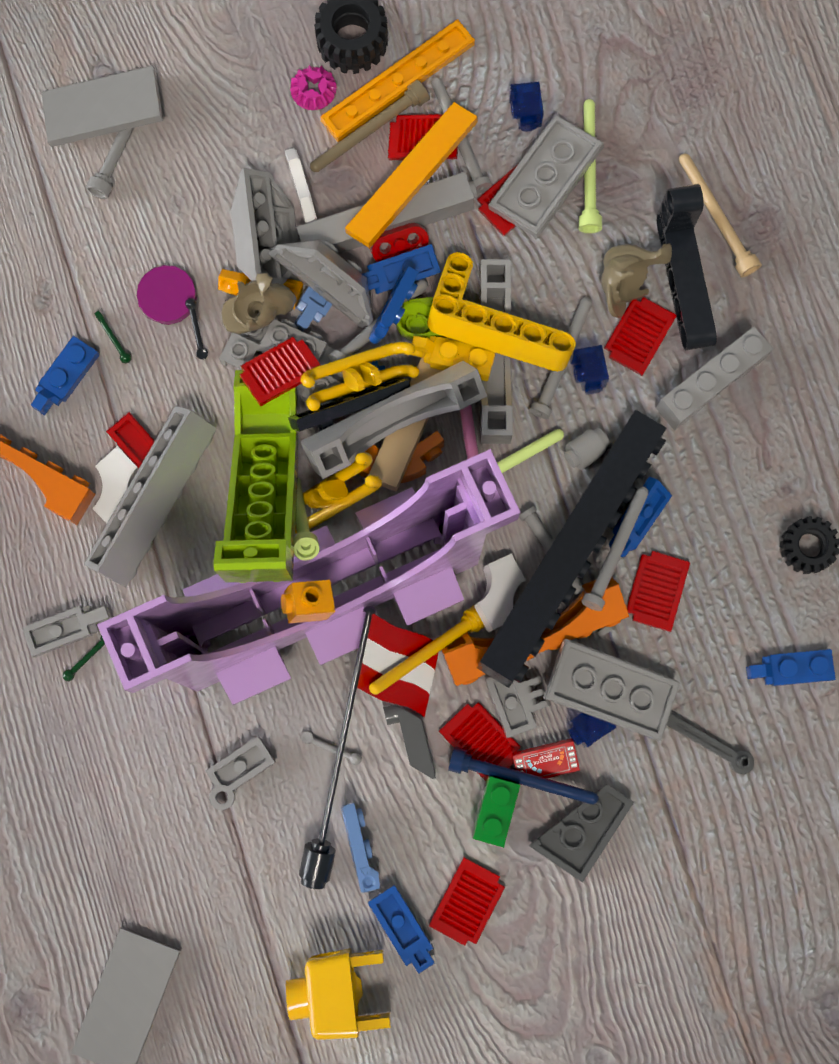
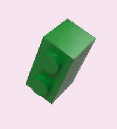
[472,775,520,848]

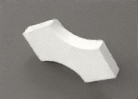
[284,148,317,223]
[92,446,139,524]
[474,553,526,633]

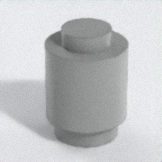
[564,428,611,470]

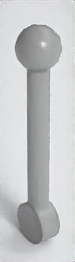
[301,731,362,765]

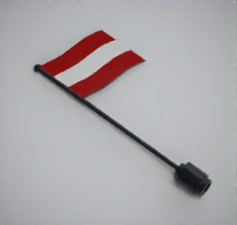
[299,606,439,889]

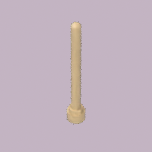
[679,153,762,278]

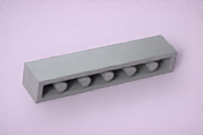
[84,406,217,587]

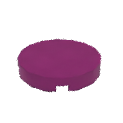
[136,265,197,325]

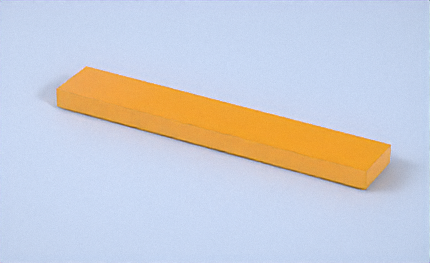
[320,19,475,142]
[345,102,478,249]

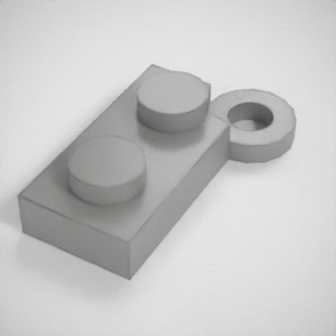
[205,736,276,810]

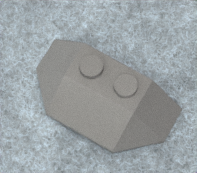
[231,168,298,285]
[268,240,373,328]

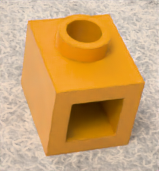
[281,580,335,624]

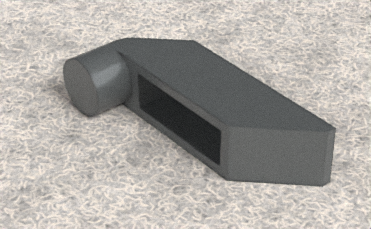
[383,704,436,779]

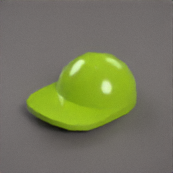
[396,297,442,342]

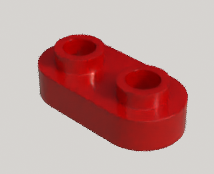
[370,223,429,262]

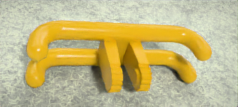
[301,342,419,411]
[295,452,382,534]

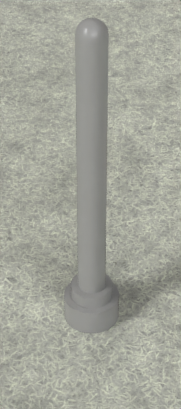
[86,128,133,199]

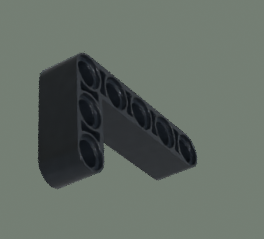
[656,184,717,351]

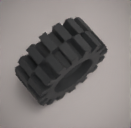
[780,516,839,574]

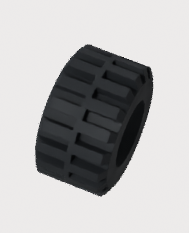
[314,0,388,74]

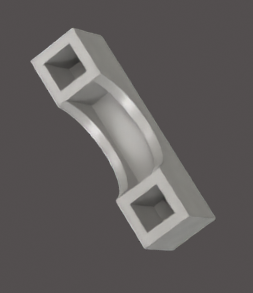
[656,326,773,431]

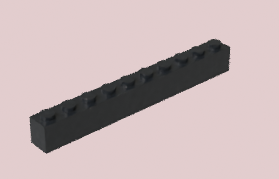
[477,409,667,688]

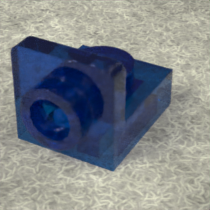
[567,713,617,748]

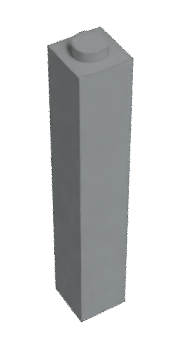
[296,172,478,254]

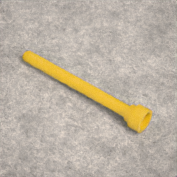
[369,605,485,695]

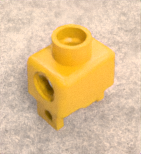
[286,948,391,1040]

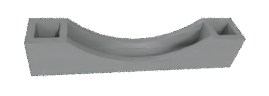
[480,259,513,444]
[300,361,487,479]

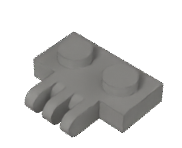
[485,676,551,738]

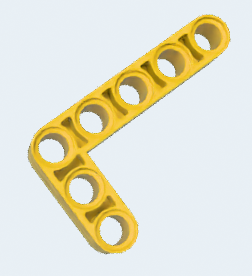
[427,252,576,372]

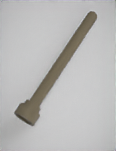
[310,80,430,172]

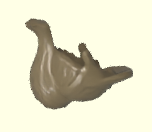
[601,243,672,318]
[221,273,296,334]

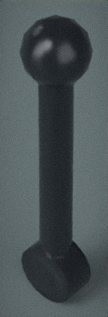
[185,298,208,360]

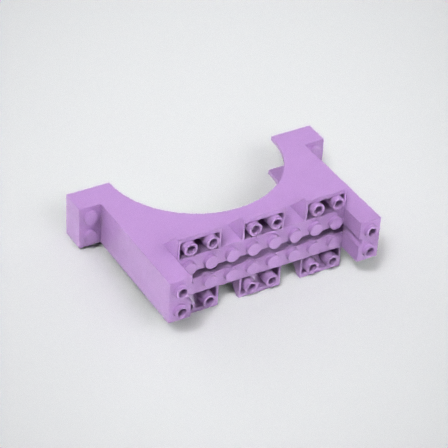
[97,449,520,705]

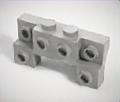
[219,319,344,406]

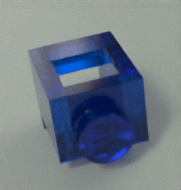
[509,82,544,132]
[570,345,609,395]

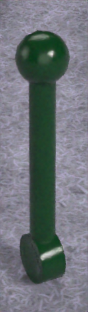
[94,310,131,364]
[62,635,105,682]

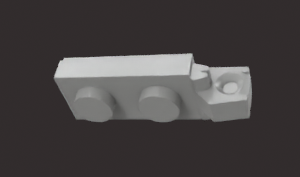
[22,605,112,657]

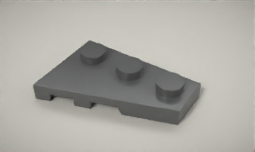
[529,784,634,883]

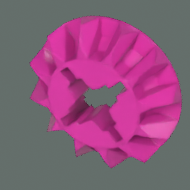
[290,65,336,110]

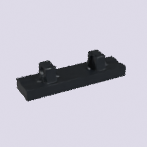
[288,378,411,432]

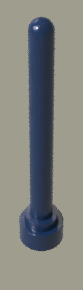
[448,746,599,805]

